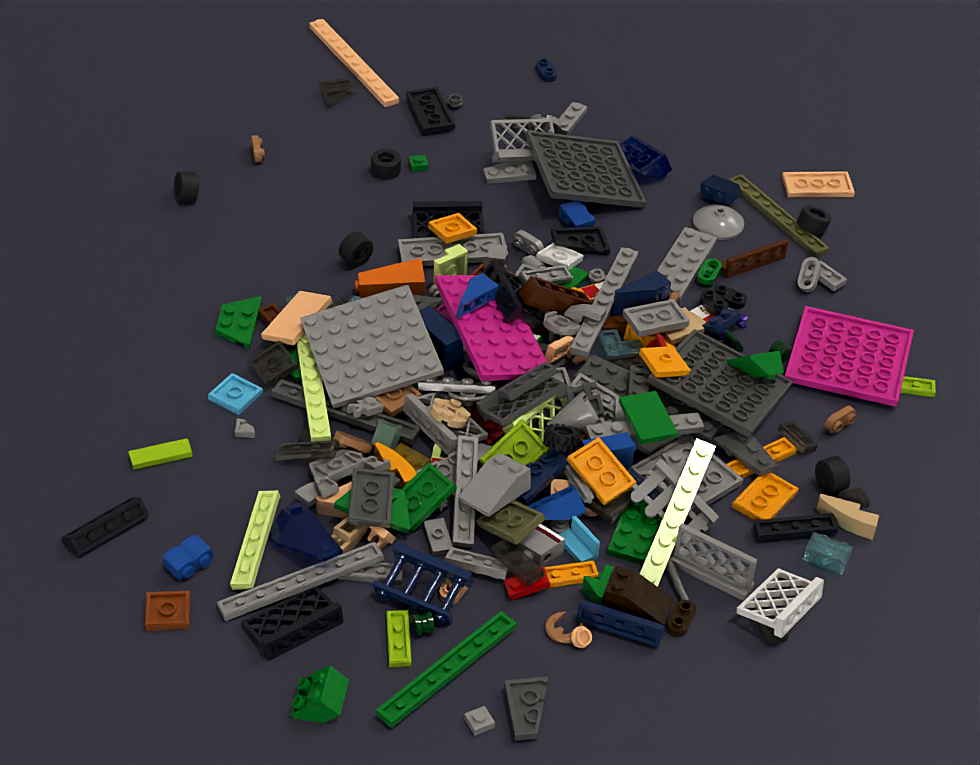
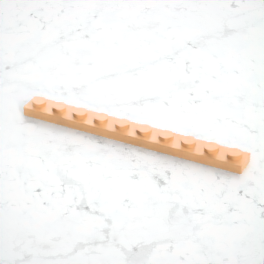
[309,19,399,107]

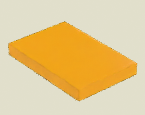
[566,437,637,506]
[732,473,799,520]

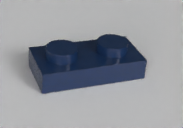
[702,309,741,334]

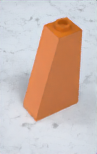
[355,258,425,299]

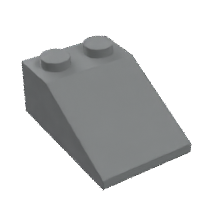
[458,453,531,517]

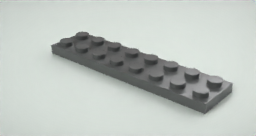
[574,355,724,444]

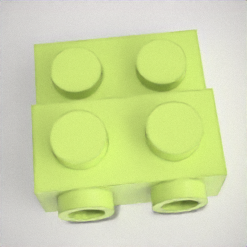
[433,244,468,285]

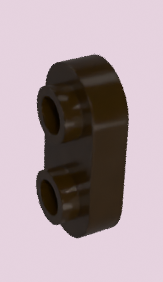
[667,600,696,637]

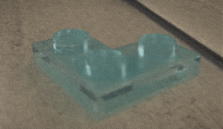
[598,329,642,361]

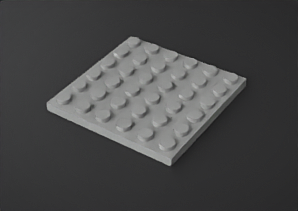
[300,285,444,409]

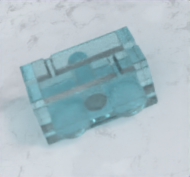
[803,532,853,575]

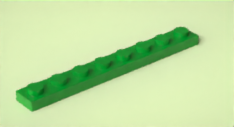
[376,611,517,728]

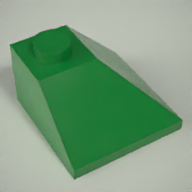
[726,351,784,380]

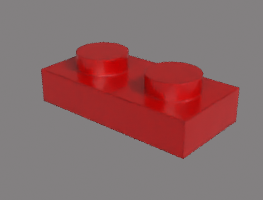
[504,566,551,601]

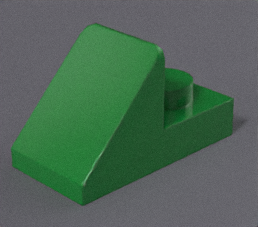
[582,565,614,605]

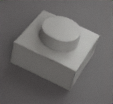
[464,706,495,736]

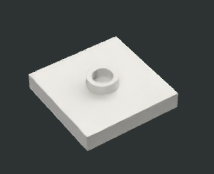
[536,243,584,270]

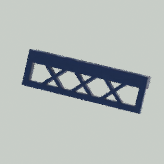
[576,599,666,647]

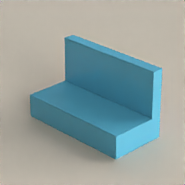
[559,516,600,563]

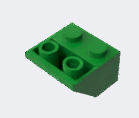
[290,665,349,723]

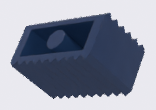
[700,175,740,206]

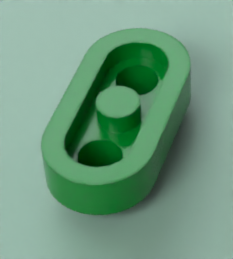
[697,258,722,286]

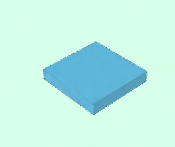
[208,373,263,415]

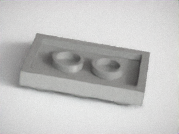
[623,299,690,337]

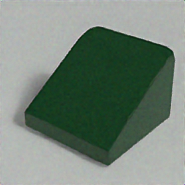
[723,330,744,352]

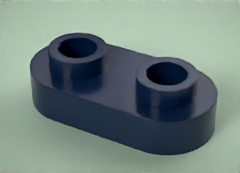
[536,58,557,82]

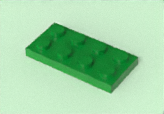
[607,492,662,565]

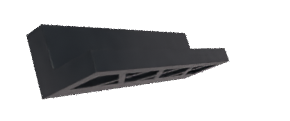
[61,497,149,556]

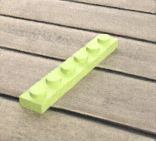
[230,490,280,590]

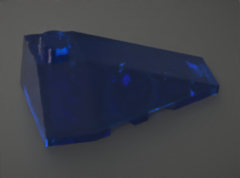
[620,135,672,179]
[268,502,343,562]

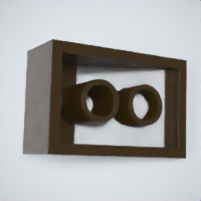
[602,566,674,626]

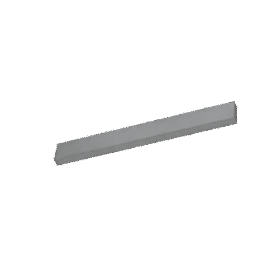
[217,542,384,621]

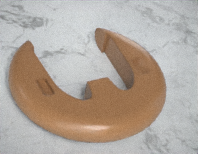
[545,612,583,644]

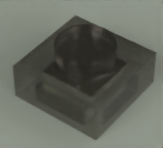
[842,488,870,509]

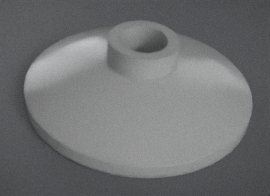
[448,392,487,406]

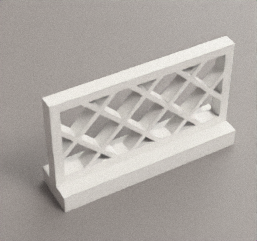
[736,568,824,638]

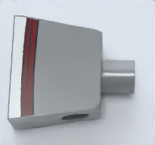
[516,524,565,568]

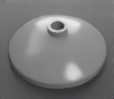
[693,205,744,240]

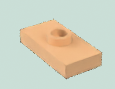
[545,336,574,363]

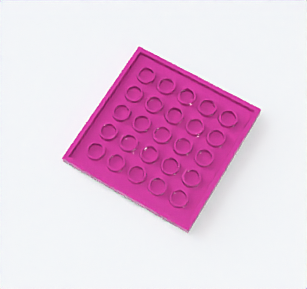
[785,306,914,407]

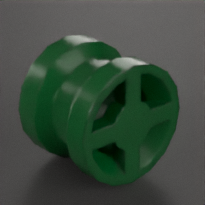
[769,339,792,363]
[412,611,434,636]

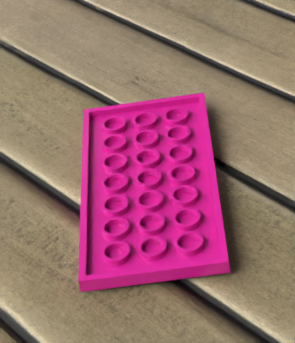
[434,275,548,381]

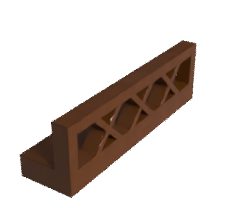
[721,239,788,278]

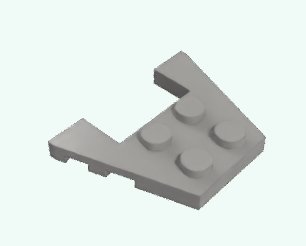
[309,449,391,498]

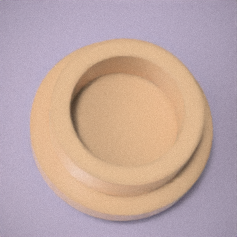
[571,626,592,648]

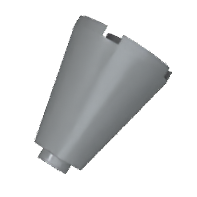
[547,391,602,433]

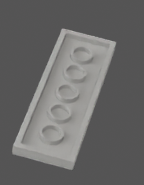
[657,227,718,303]
[398,233,509,266]

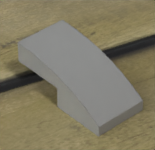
[564,304,608,322]
[295,481,321,508]

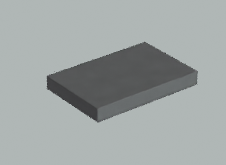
[348,467,394,528]

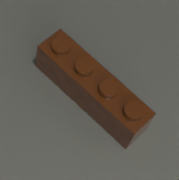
[519,276,593,315]

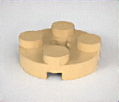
[430,398,471,428]

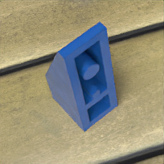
[455,273,499,319]
[528,485,586,520]

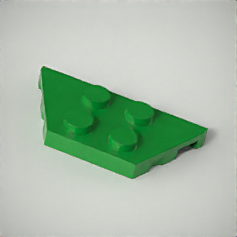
[215,296,262,350]
[334,487,411,534]

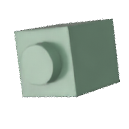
[371,421,403,450]

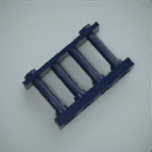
[373,541,474,625]

